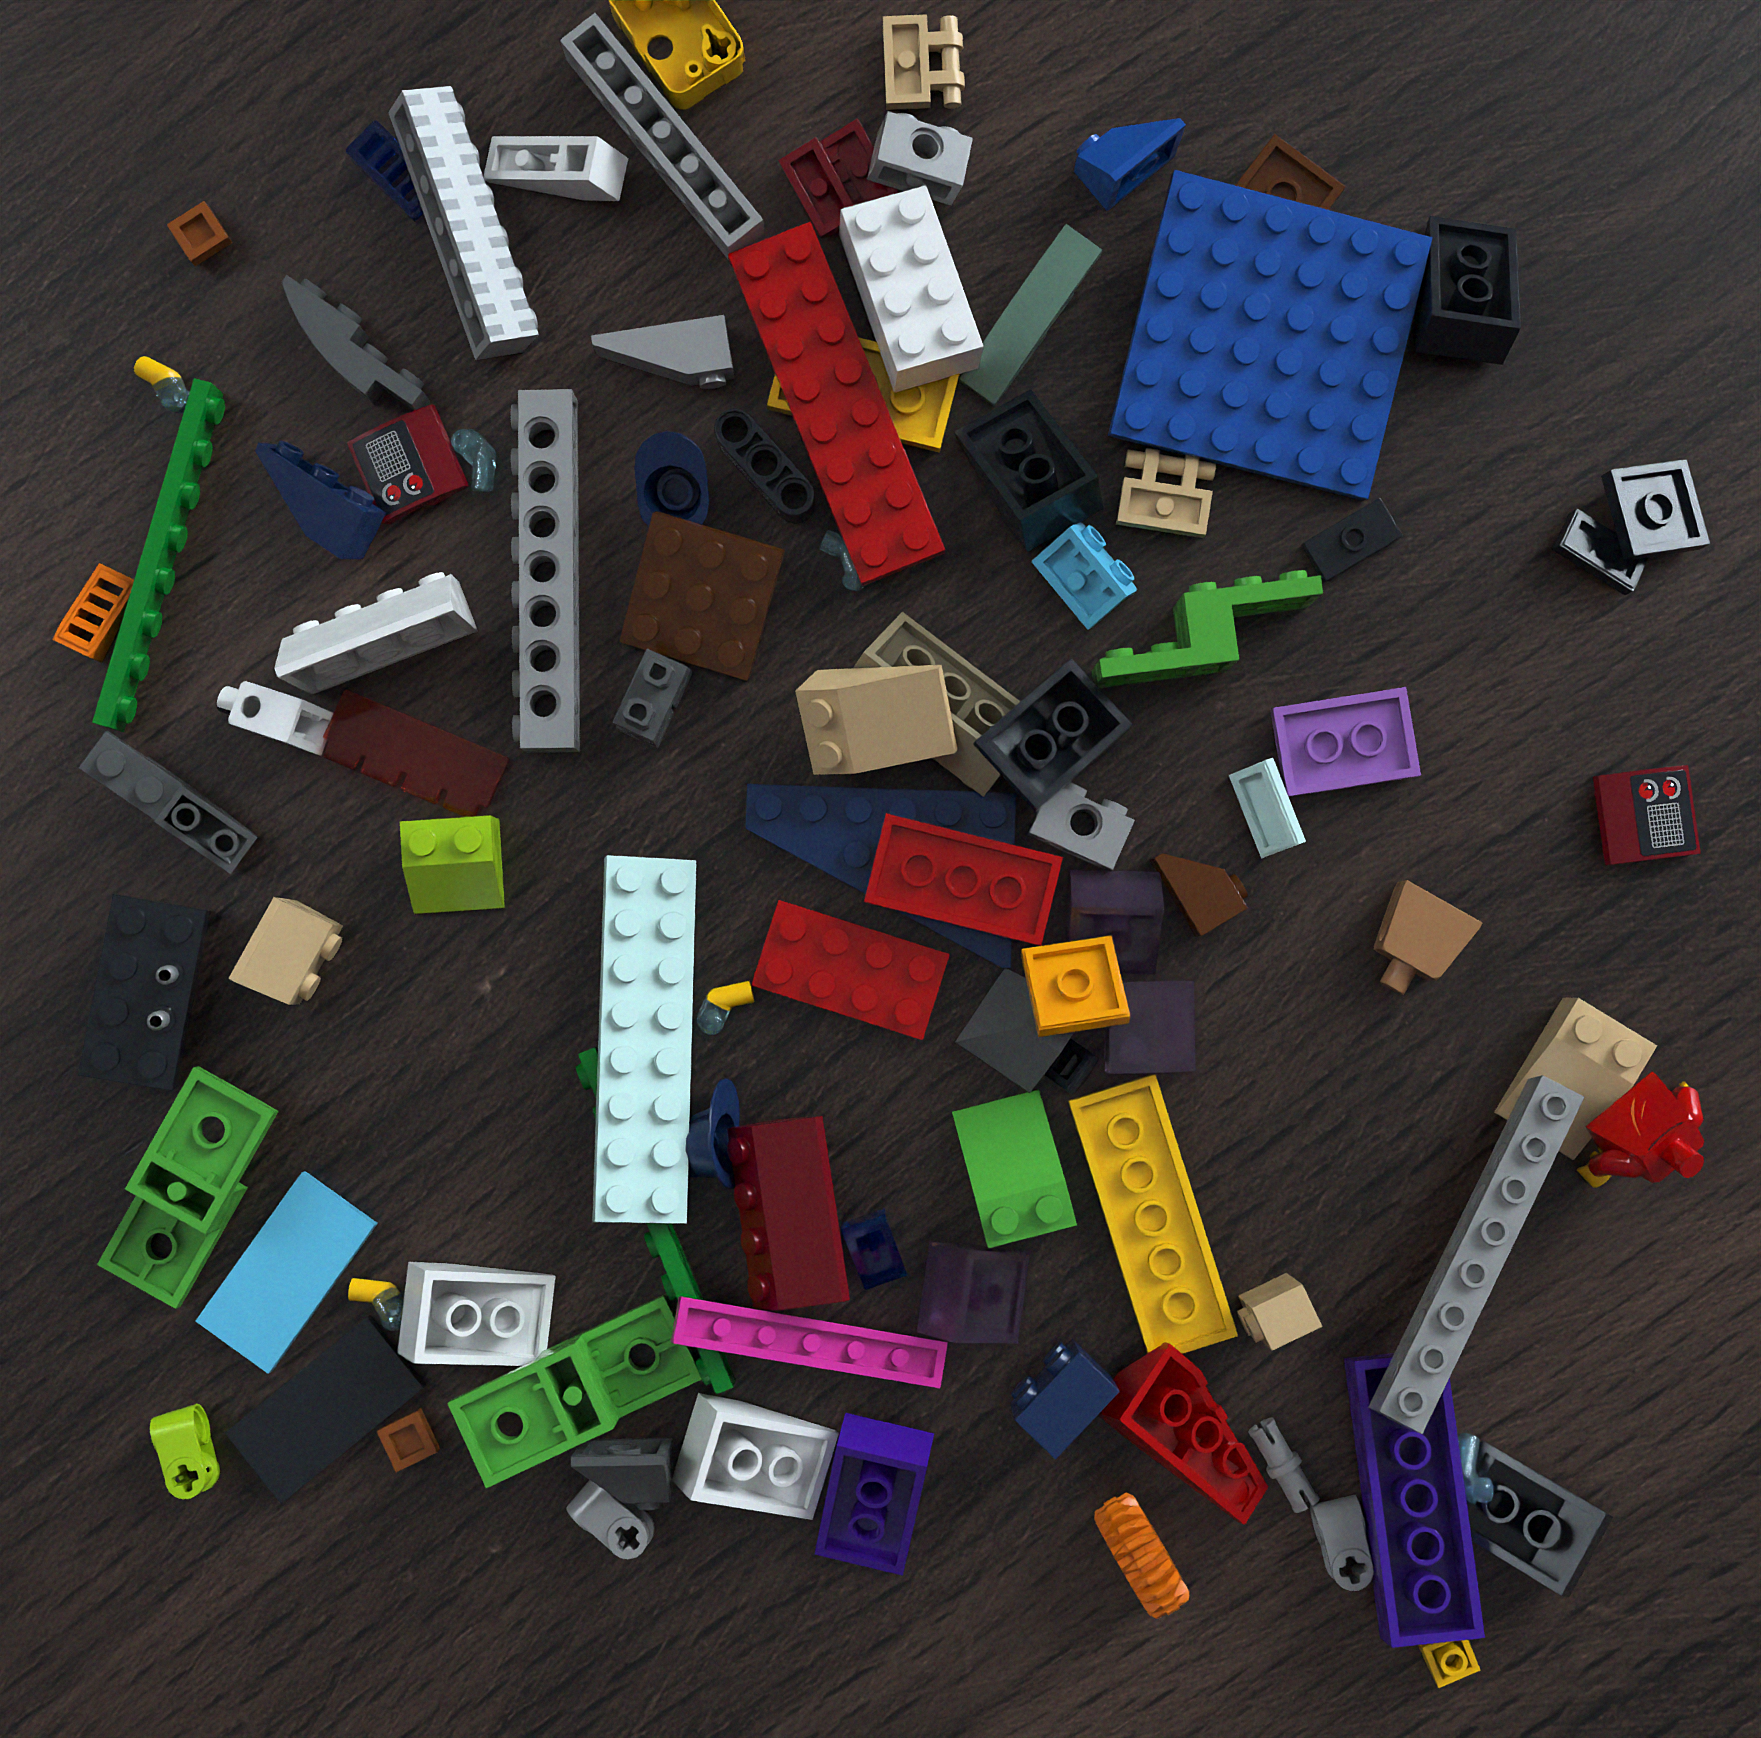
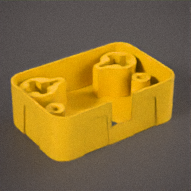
[608,0,745,109]

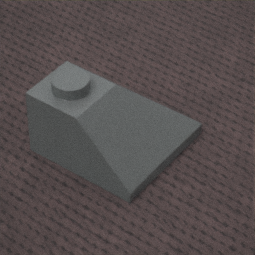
[955,968,1074,1093]
[571,1438,674,1510]

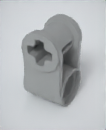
[566,1480,655,1559]
[1310,1495,1374,1591]

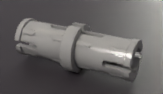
[1248,1417,1320,1513]

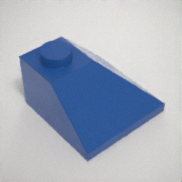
[1074,118,1186,211]

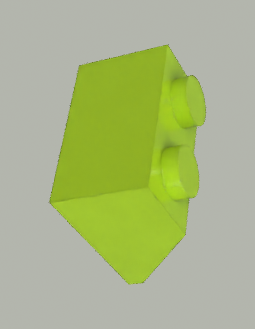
[400,815,505,914]

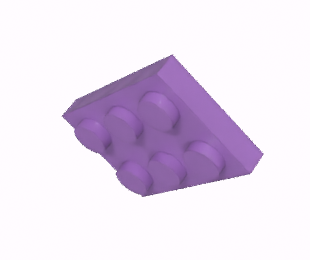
[1270,687,1421,797]

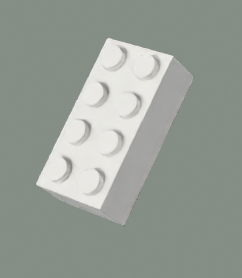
[839,185,984,393]

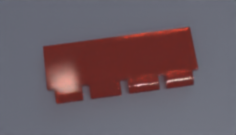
[323,689,510,817]

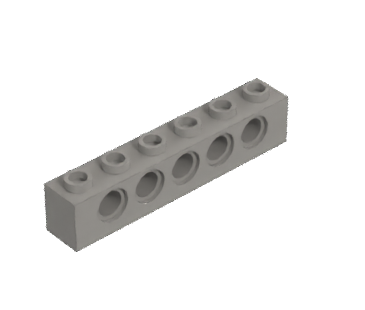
[560,13,766,260]

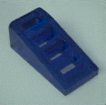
[346,120,423,222]

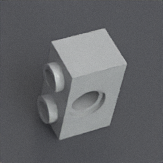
[867,111,973,205]
[1027,783,1135,872]

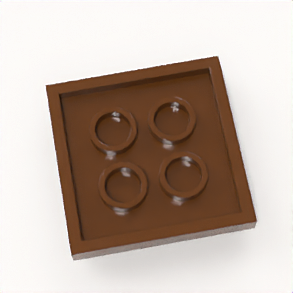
[619,511,785,680]

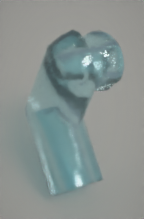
[451,429,497,492]
[819,529,865,591]
[1458,1433,1493,1504]

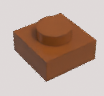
[167,201,233,267]
[377,1408,440,1472]

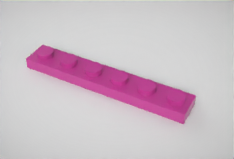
[671,1296,948,1388]

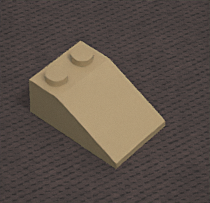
[795,665,958,775]
[1494,998,1657,1160]

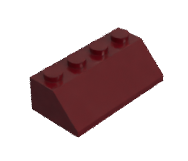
[727,1116,850,1310]

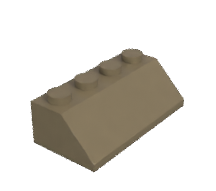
[854,612,1020,797]

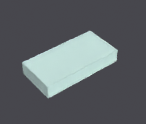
[1229,758,1306,859]

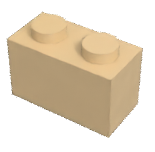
[1237,1273,1322,1350]

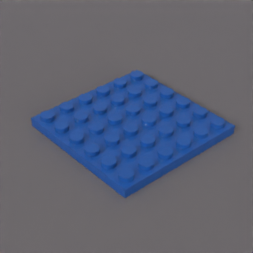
[1108,170,1433,501]

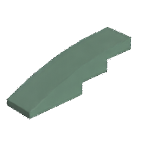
[959,224,1102,406]

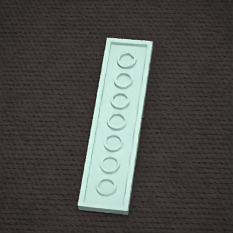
[592,855,696,1224]

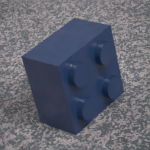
[1010,1339,1120,1460]

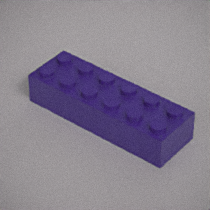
[1344,1353,1485,1648]

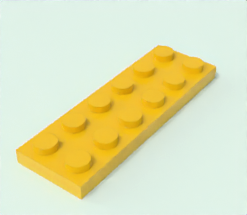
[1068,1074,1238,1354]

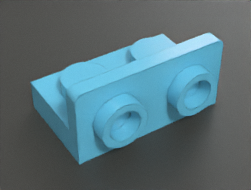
[1031,522,1138,630]

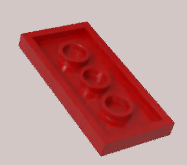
[864,813,1063,946]
[751,900,950,1040]

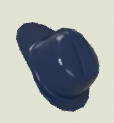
[634,431,709,528]
[685,1078,740,1189]

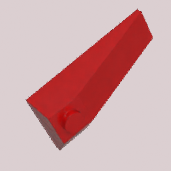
[1098,1342,1268,1525]

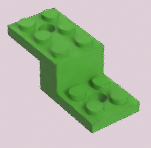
[1092,570,1323,688]
[97,1066,279,1309]
[447,1294,702,1488]

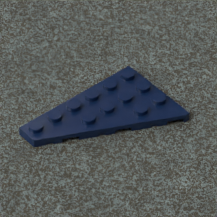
[746,784,1016,968]

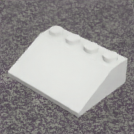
[274,572,478,695]

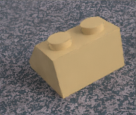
[229,897,343,1005]

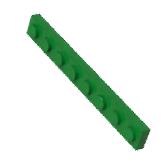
[92,378,225,732]
[575,1047,736,1394]

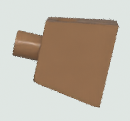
[1373,880,1482,995]

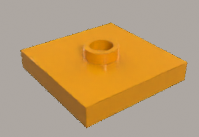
[1021,935,1130,1037]

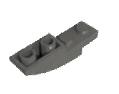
[282,275,431,411]
[79,731,258,874]

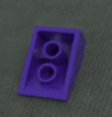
[815,1413,934,1576]

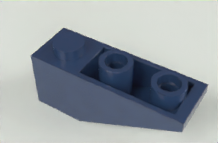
[255,440,386,559]

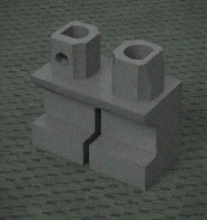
[613,649,693,749]

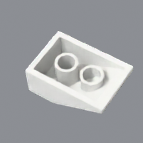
[398,1262,555,1366]
[672,1393,839,1520]

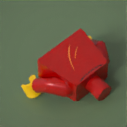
[1577,1072,1704,1188]

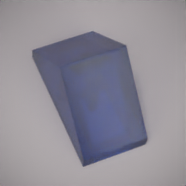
[841,1208,908,1290]

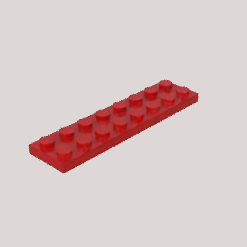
[728,221,945,586]

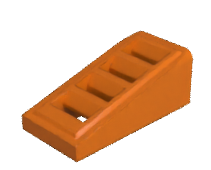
[52,563,134,663]

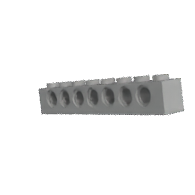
[511,389,580,753]
[1368,1075,1584,1434]

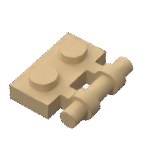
[883,15,965,110]
[1116,448,1216,538]

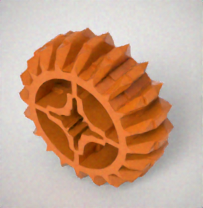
[1094,1492,1189,1619]

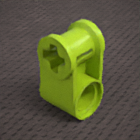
[150,1404,220,1499]

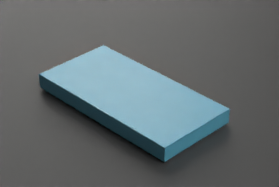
[196,1171,378,1374]

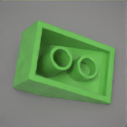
[952,1089,1077,1248]

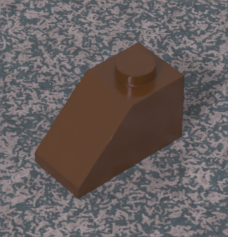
[1149,853,1248,937]

